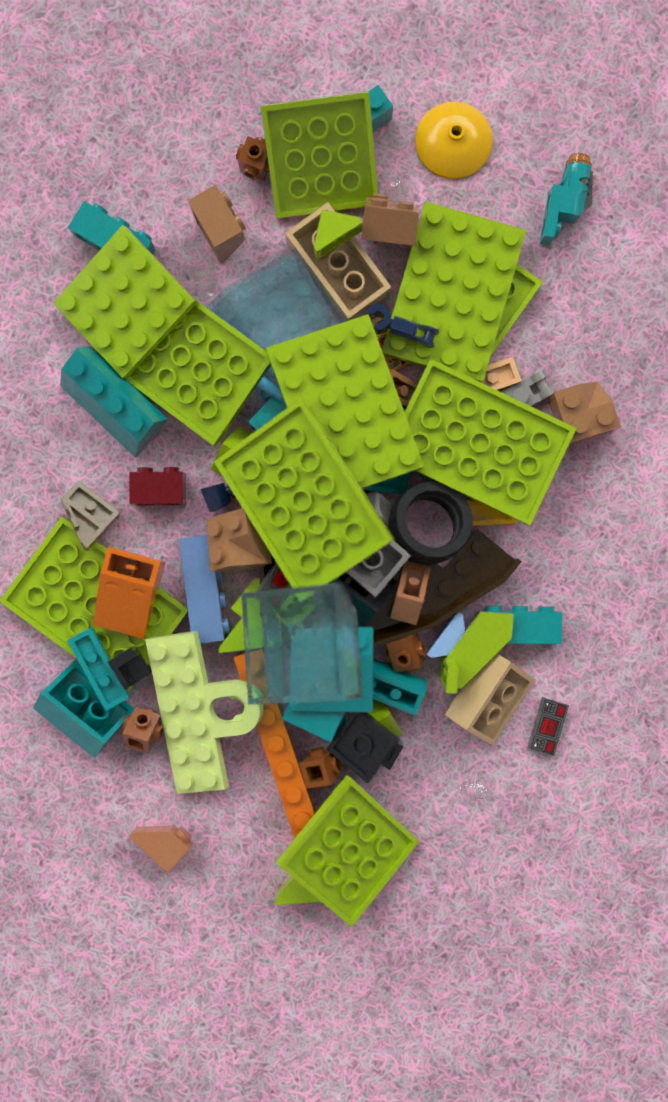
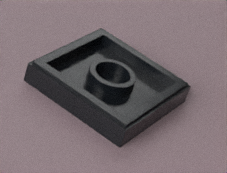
[327,712,401,784]

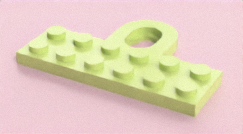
[145,631,263,794]

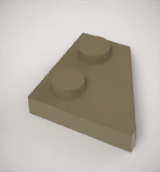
[61,480,120,552]

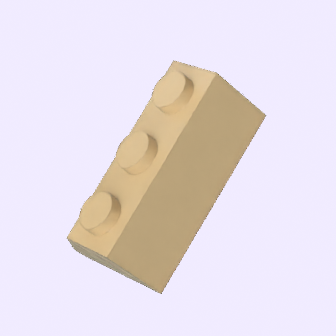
[445,654,535,745]

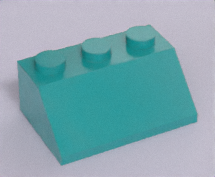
[33,660,134,758]

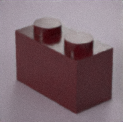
[129,467,186,506]

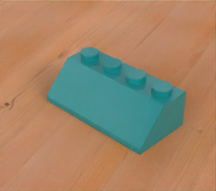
[60,347,167,457]

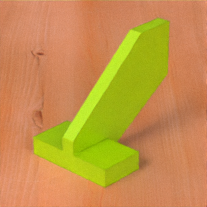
[439,611,514,694]

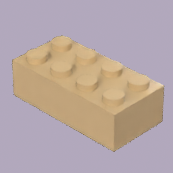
[285,202,391,322]

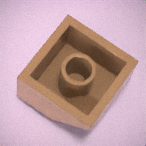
[188,185,246,263]
[361,193,419,246]
[548,381,621,445]
[206,508,272,574]

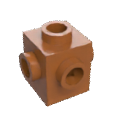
[236,136,270,181]
[386,633,427,673]
[122,706,163,754]
[299,747,342,789]

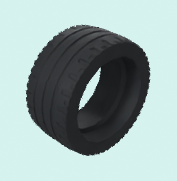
[388,481,473,565]

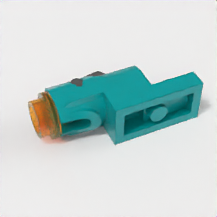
[539,153,593,245]

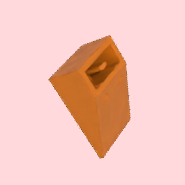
[93,547,166,639]

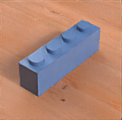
[179,535,230,644]

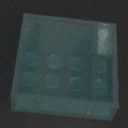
[206,249,337,398]
[241,583,363,705]

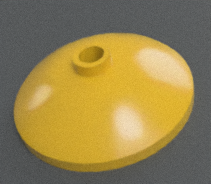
[415,102,493,179]

